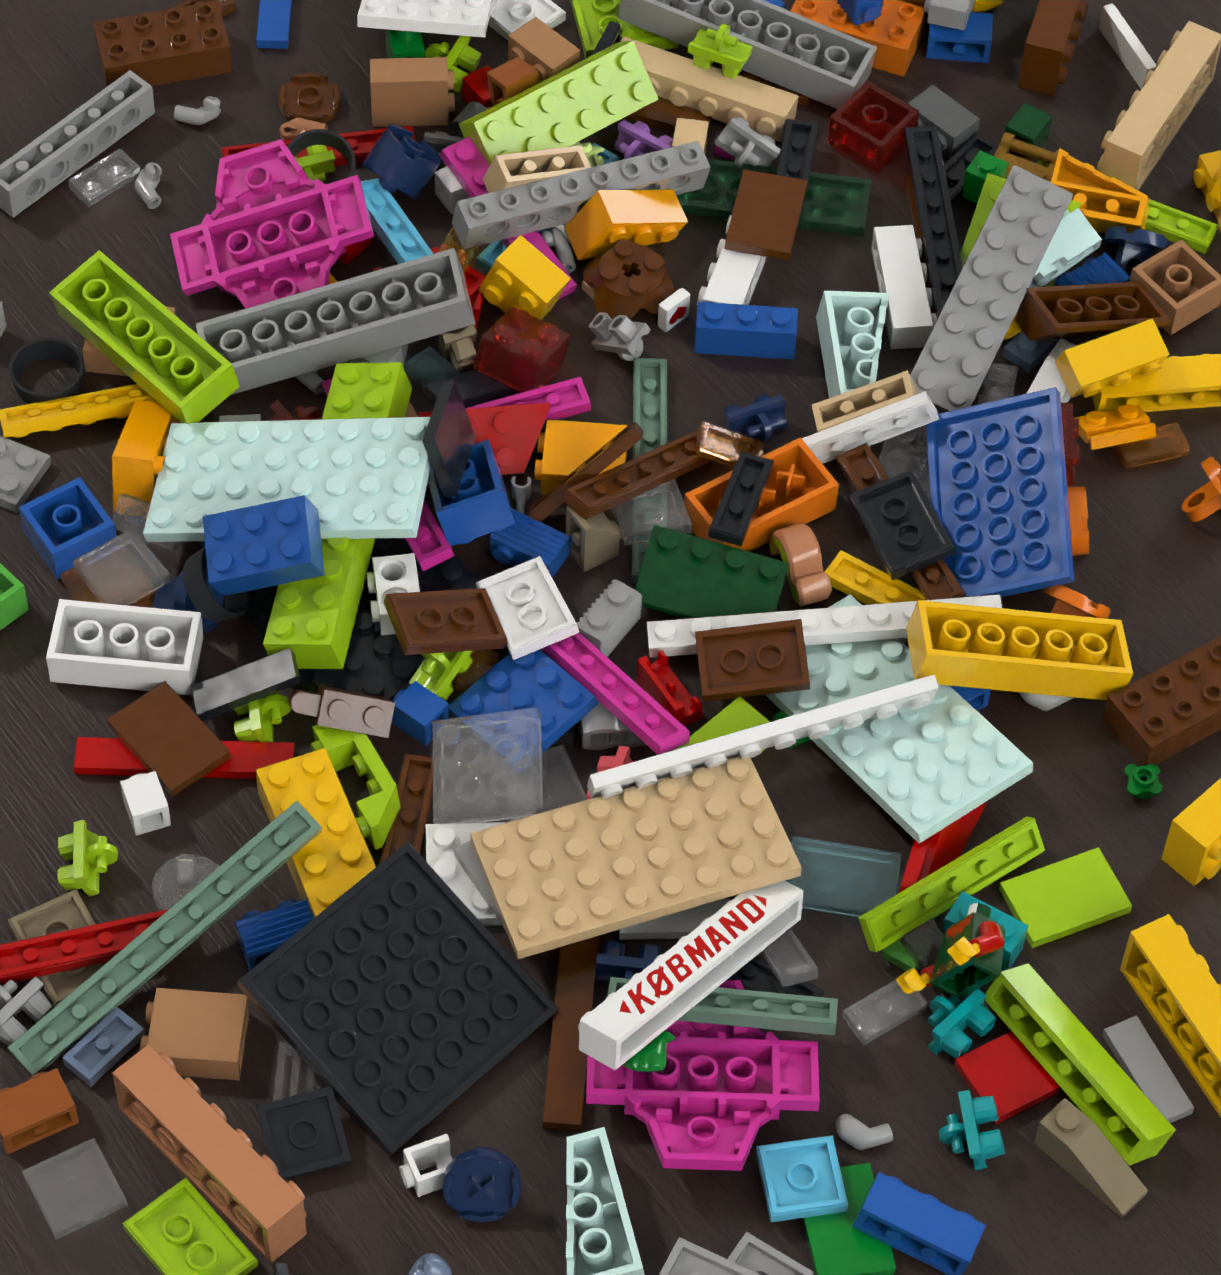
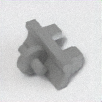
[714,117,781,173]
[589,312,651,361]
[0,976,52,1046]

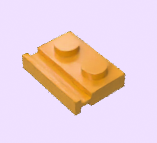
[1074,404,1156,450]

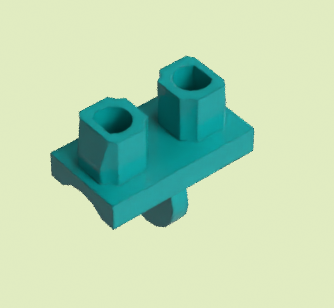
[928,989,996,1058]
[938,1090,1005,1170]

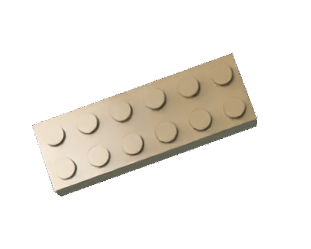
[1097,21,1221,191]

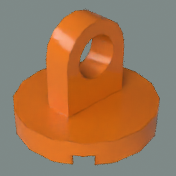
[1181,456,1221,522]
[1043,584,1112,619]

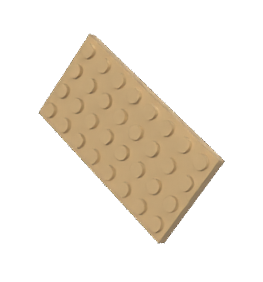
[470,756,802,959]

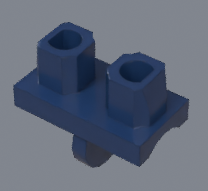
[724,394,788,446]
[595,940,661,983]

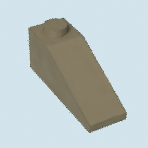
[1034,1098,1148,1218]

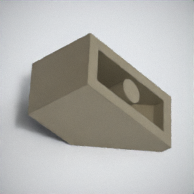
[566,506,622,572]

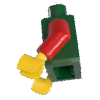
[896,903,1006,999]

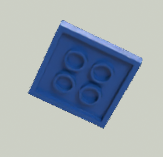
[449,649,598,774]

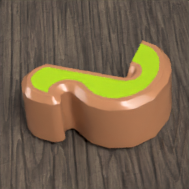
[769,523,832,607]

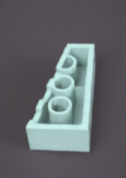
[1028,208,1102,288]
[816,291,889,398]
[566,1127,645,1275]

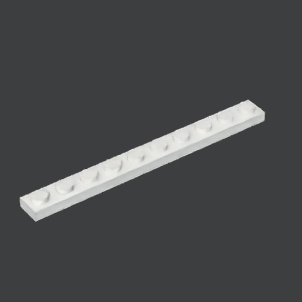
[647,595,1002,658]
[587,675,939,799]

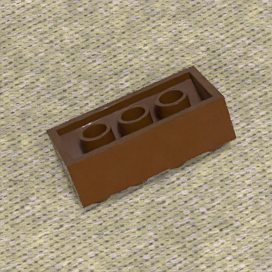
[1015,282,1171,341]

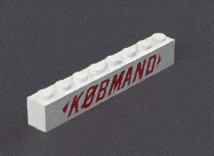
[578,881,804,1070]

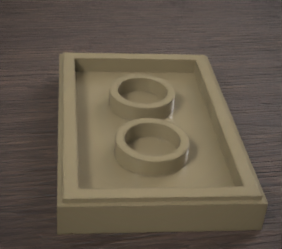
[8,889,107,1008]

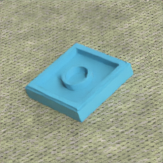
[756,1135,848,1223]

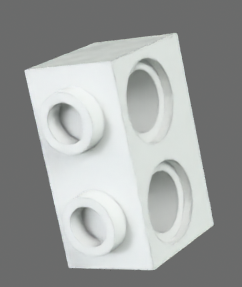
[367,553,420,635]

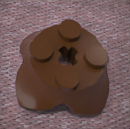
[583,239,675,319]

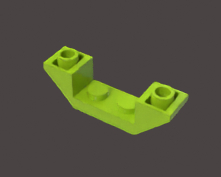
[311,725,400,850]

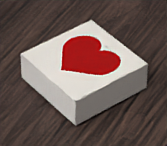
[658,288,690,333]

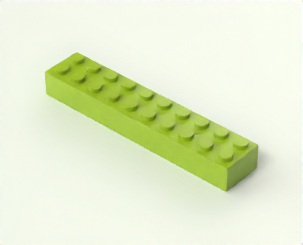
[263,362,412,669]

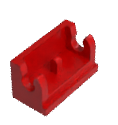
[636,650,704,727]

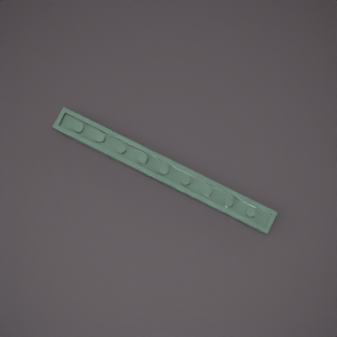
[8,801,322,1076]

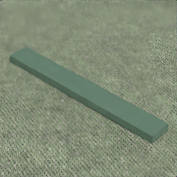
[632,358,667,582]

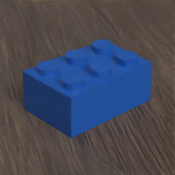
[428,439,516,546]
[202,495,325,596]

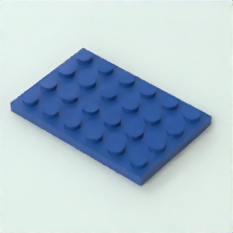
[926,387,1074,597]

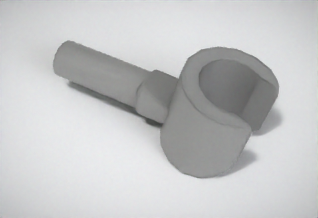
[511,476,532,514]

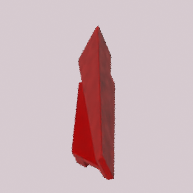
[899,801,987,934]

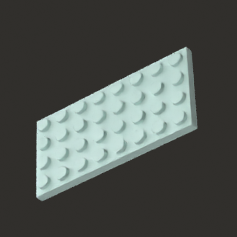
[143,417,431,542]
[766,594,1033,844]

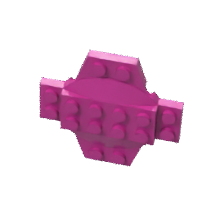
[170,139,374,309]
[586,980,820,1171]

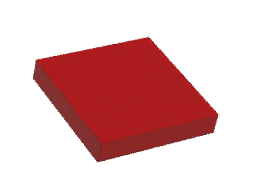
[954,1031,1060,1125]

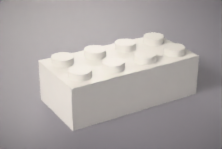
[46,599,204,695]

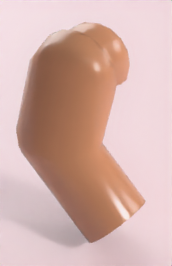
[279,118,328,140]

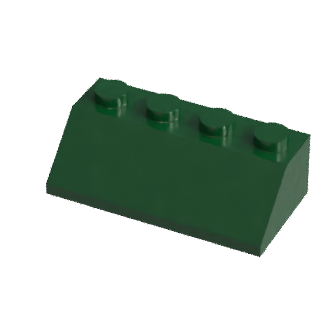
[635,525,789,619]

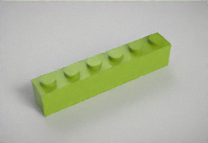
[985,963,1176,1166]

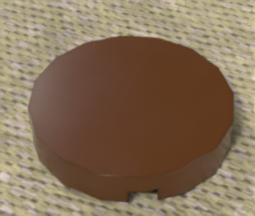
[277,72,341,123]

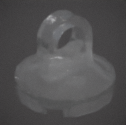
[152,853,219,911]

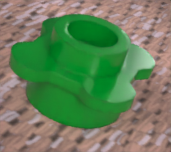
[1124,764,1163,799]

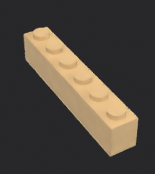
[620,37,799,142]

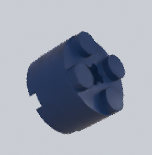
[363,124,441,200]

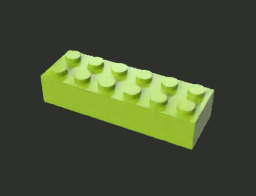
[459,41,659,165]
[49,250,240,424]

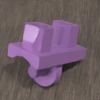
[614,120,673,159]

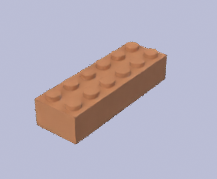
[112,1044,307,1264]

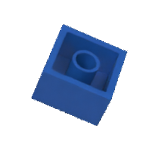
[19,477,118,579]

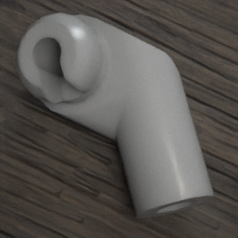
[174,96,221,125]
[1019,692,1074,711]
[835,1114,893,1150]

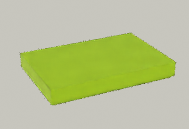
[999,847,1132,948]
[122,1177,258,1275]

